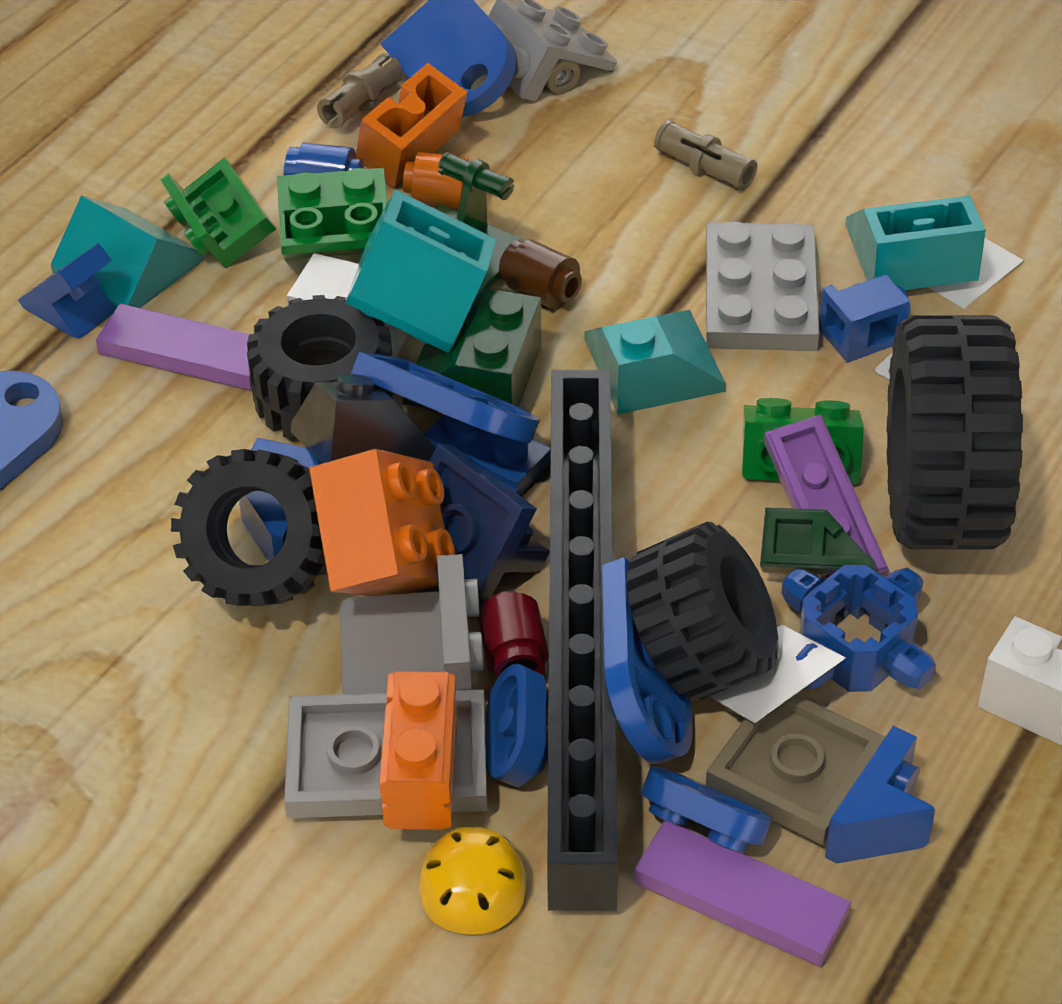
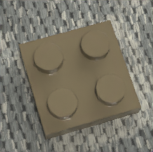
[706,694,885,845]

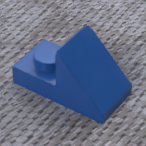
[18,243,115,339]
[825,726,935,864]

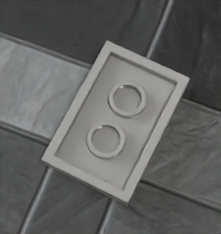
[706,222,819,351]
[284,690,487,818]

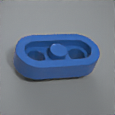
[486,663,549,787]
[641,767,773,852]

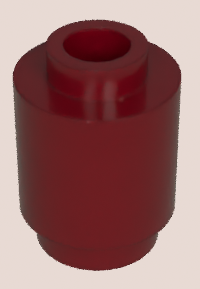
[477,591,549,680]

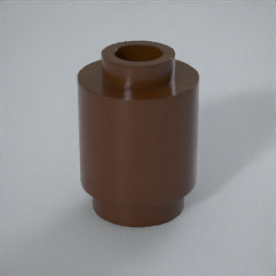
[499,239,582,309]

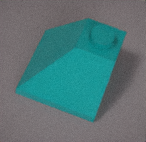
[584,310,726,415]

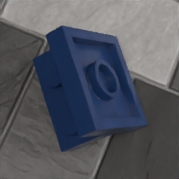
[429,444,550,609]

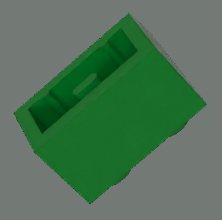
[277,168,387,260]

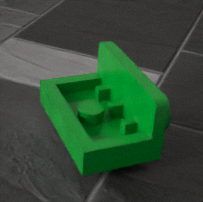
[160,157,276,268]
[742,398,864,484]

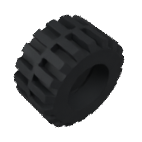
[247,295,395,440]
[171,449,327,607]
[627,522,779,700]

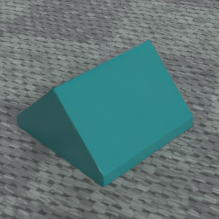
[51,195,204,310]

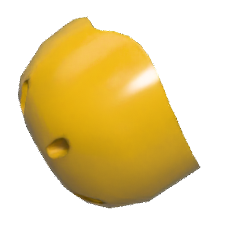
[419,827,527,935]

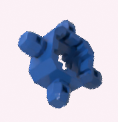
[781,565,936,692]

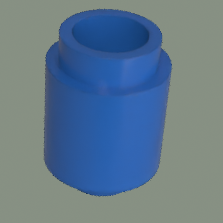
[284,143,364,176]

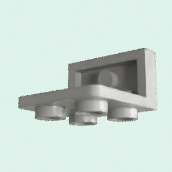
[488,0,617,101]
[340,554,483,694]

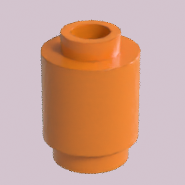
[403,152,469,209]

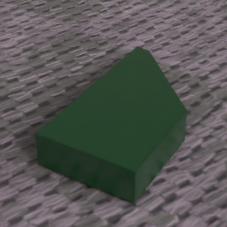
[760,507,878,575]

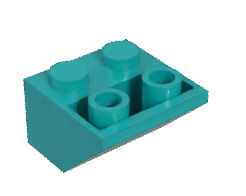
[345,189,497,353]
[845,195,986,290]

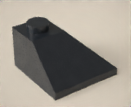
[291,374,436,464]

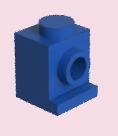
[819,274,911,363]

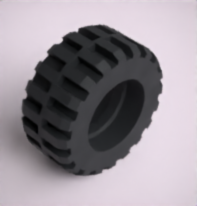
[886,315,1023,550]

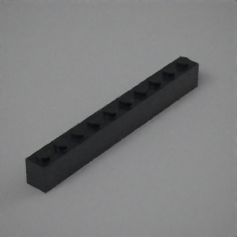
[547,370,618,911]

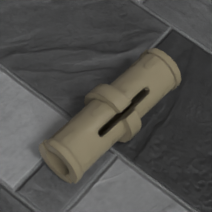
[317,53,403,128]
[654,120,758,191]

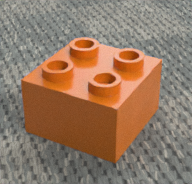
[309,449,455,596]

